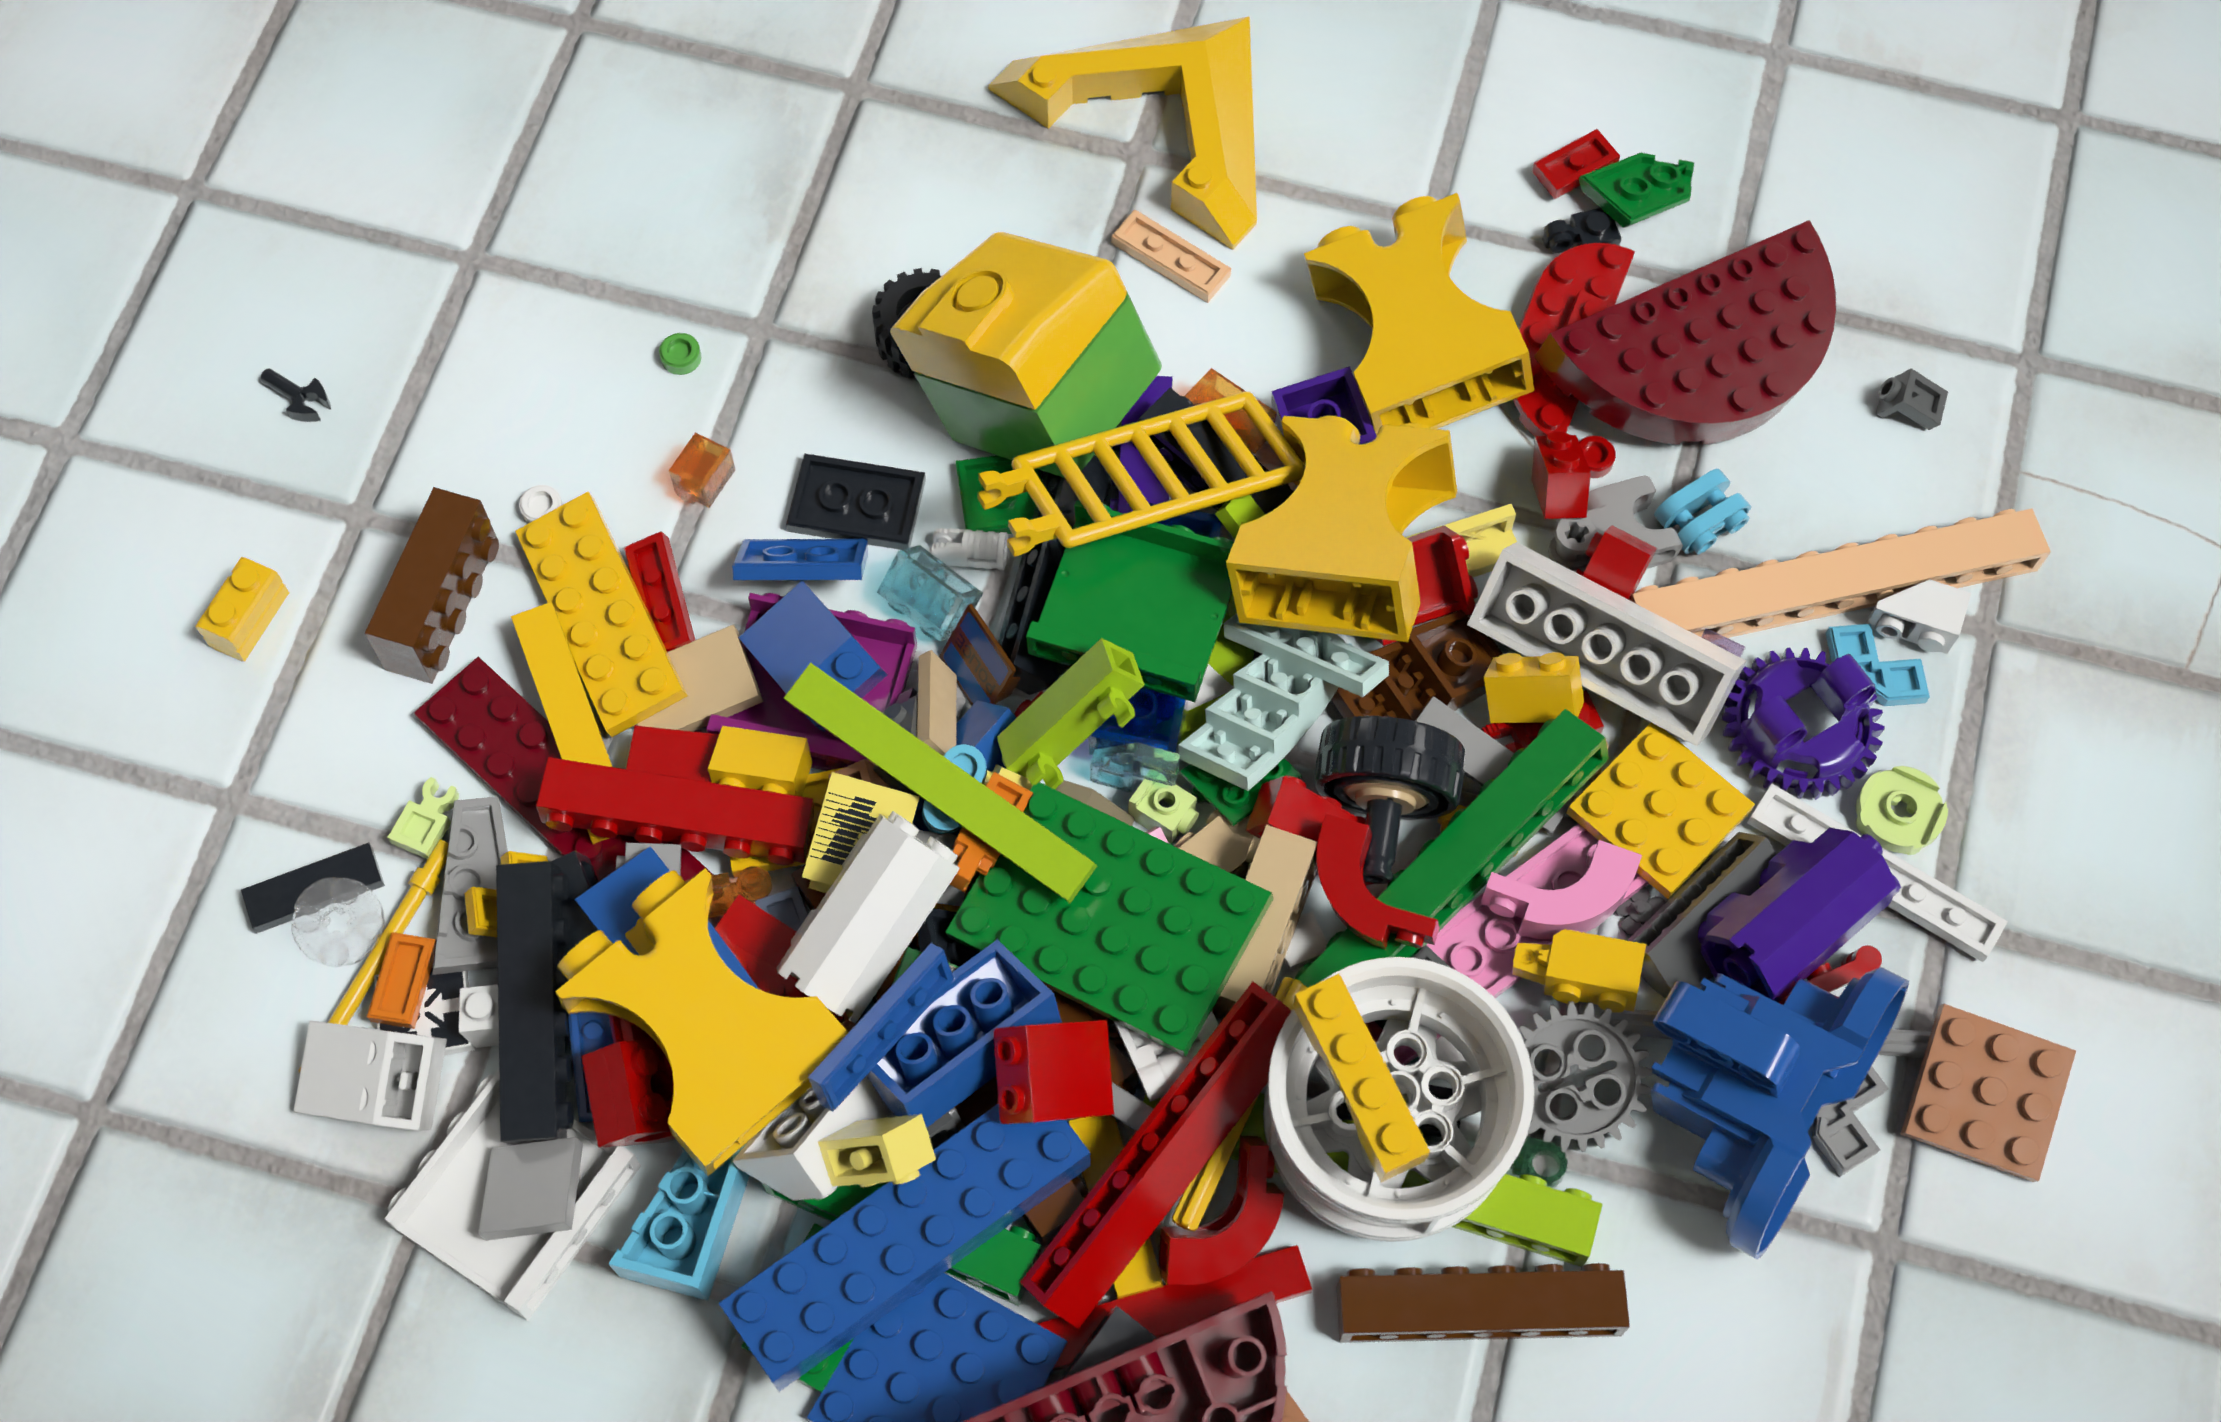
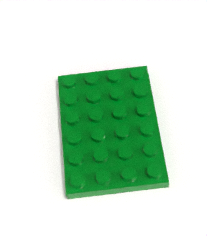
[946,782,1274,1057]

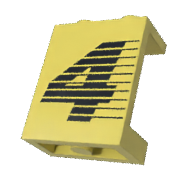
[802,772,920,893]

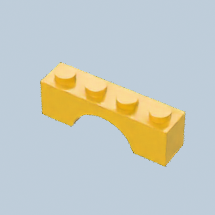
[1293,973,1430,1183]

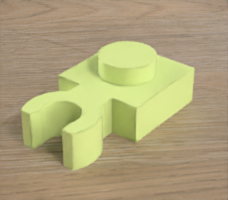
[387,777,459,859]

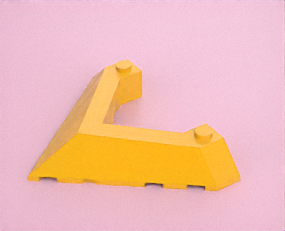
[988,16,1257,250]

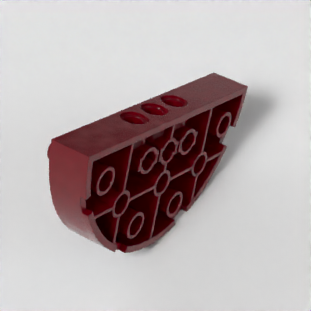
[1534,220,1836,445]
[960,1291,1287,1422]

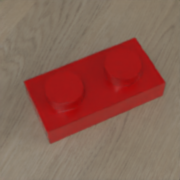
[1532,129,1620,199]

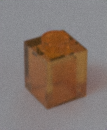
[669,432,736,508]

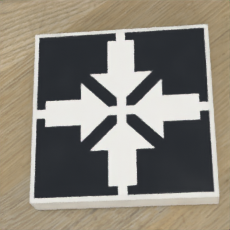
[374,966,475,1055]

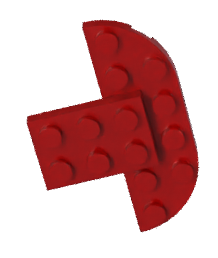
[1513,243,1635,436]

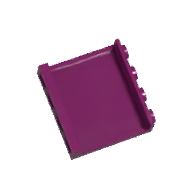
[706,593,917,771]

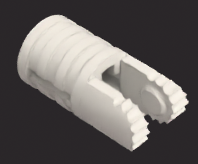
[928,528,1008,570]

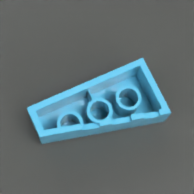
[609,1144,750,1301]

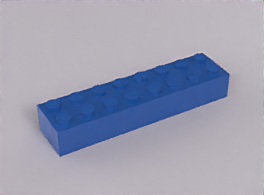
[719,1104,1090,1392]

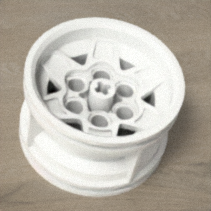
[1263,957,1534,1242]

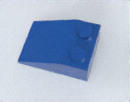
[738,580,888,732]

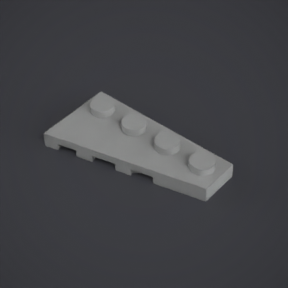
[432,796,508,975]

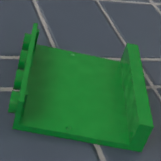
[1026,500,1234,702]

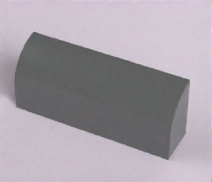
[1627,832,1777,999]

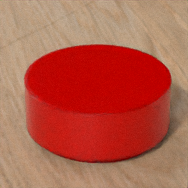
[1579,435,1616,478]

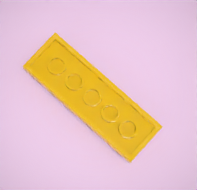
[515,491,688,737]

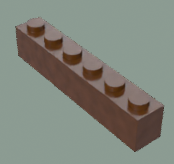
[1336,1263,1630,1343]

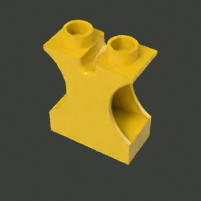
[1304,193,1534,436]
[1226,416,1457,642]
[555,868,848,1176]

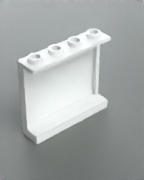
[384,1069,641,1321]

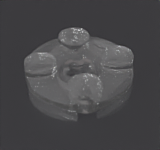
[291,877,386,968]

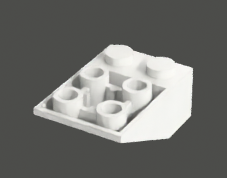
[294,1020,447,1131]

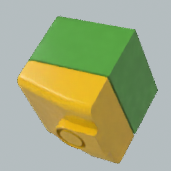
[890,232,1162,478]

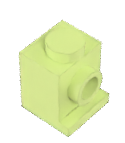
[1128,767,1199,844]

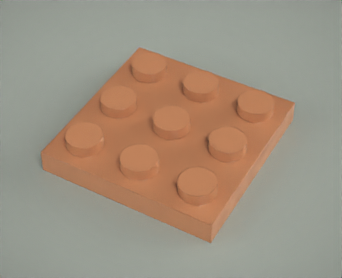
[1901,1004,2076,1182]

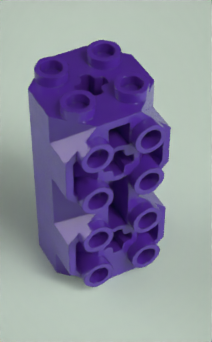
[1698,827,1901,1003]

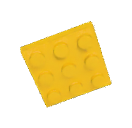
[1566,722,1755,899]

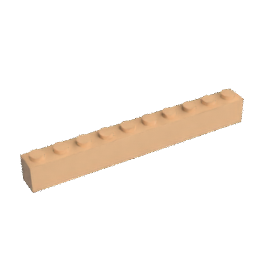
[1630,508,2051,642]

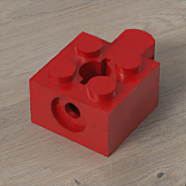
[582,1015,675,1148]

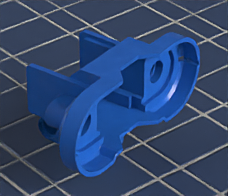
[1651,967,1909,1260]

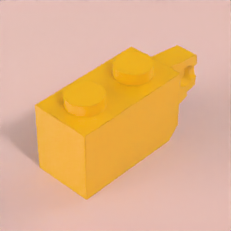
[1512,929,1646,1013]

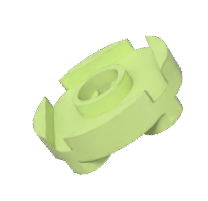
[1856,766,1948,855]

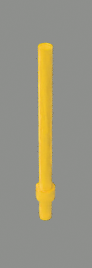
[298,840,448,1073]

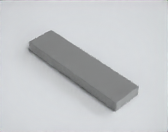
[1415,696,1577,834]

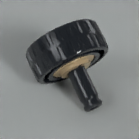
[1314,716,1466,884]

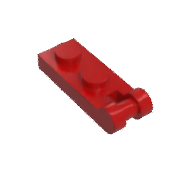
[1779,945,1882,1006]

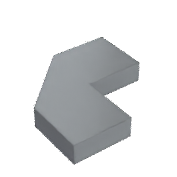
[1812,1067,1889,1177]

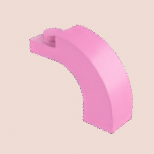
[1481,840,1642,940]

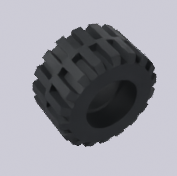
[872,268,941,378]

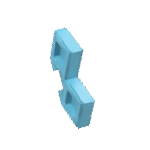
[1825,624,1930,707]

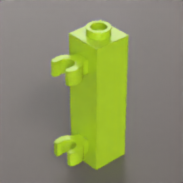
[997,638,1144,789]

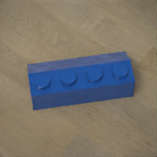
[866,940,1062,1128]

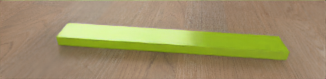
[784,662,1097,903]

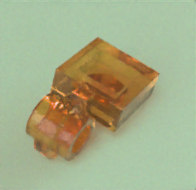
[685,866,773,918]

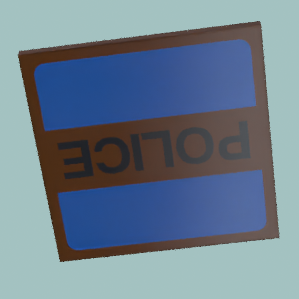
[939,604,1021,706]

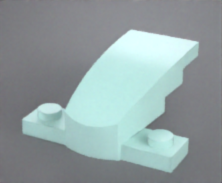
[1178,613,1389,791]

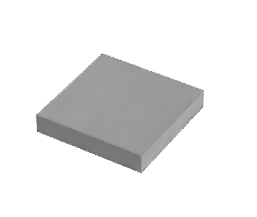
[478,1137,583,1240]

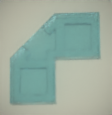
[1090,743,1180,792]

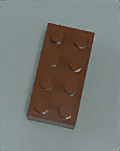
[364,487,499,684]

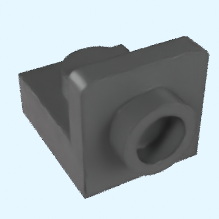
[1876,368,1948,430]

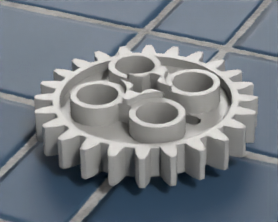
[1518,1001,1653,1152]

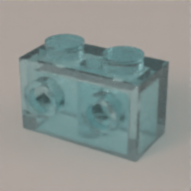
[877,545,983,641]

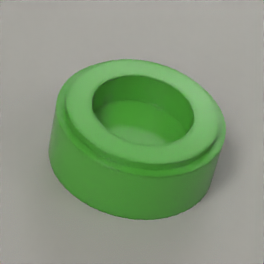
[659,333,702,375]

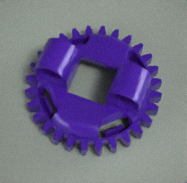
[1721,647,1885,800]

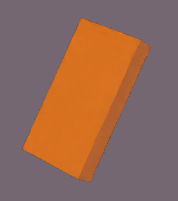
[367,932,436,1029]

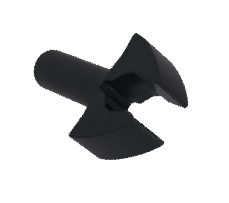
[260,368,331,422]

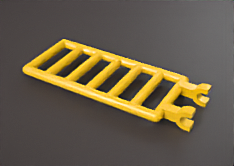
[977,391,1305,557]

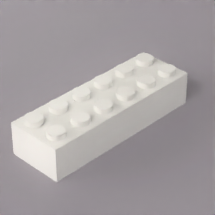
[1467,542,1746,746]

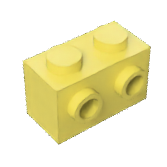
[818,1114,936,1187]

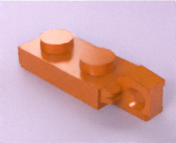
[949,772,1033,892]

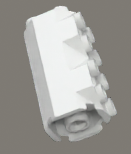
[777,811,960,1023]

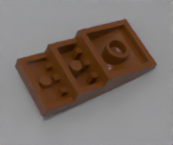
[1331,610,1503,721]

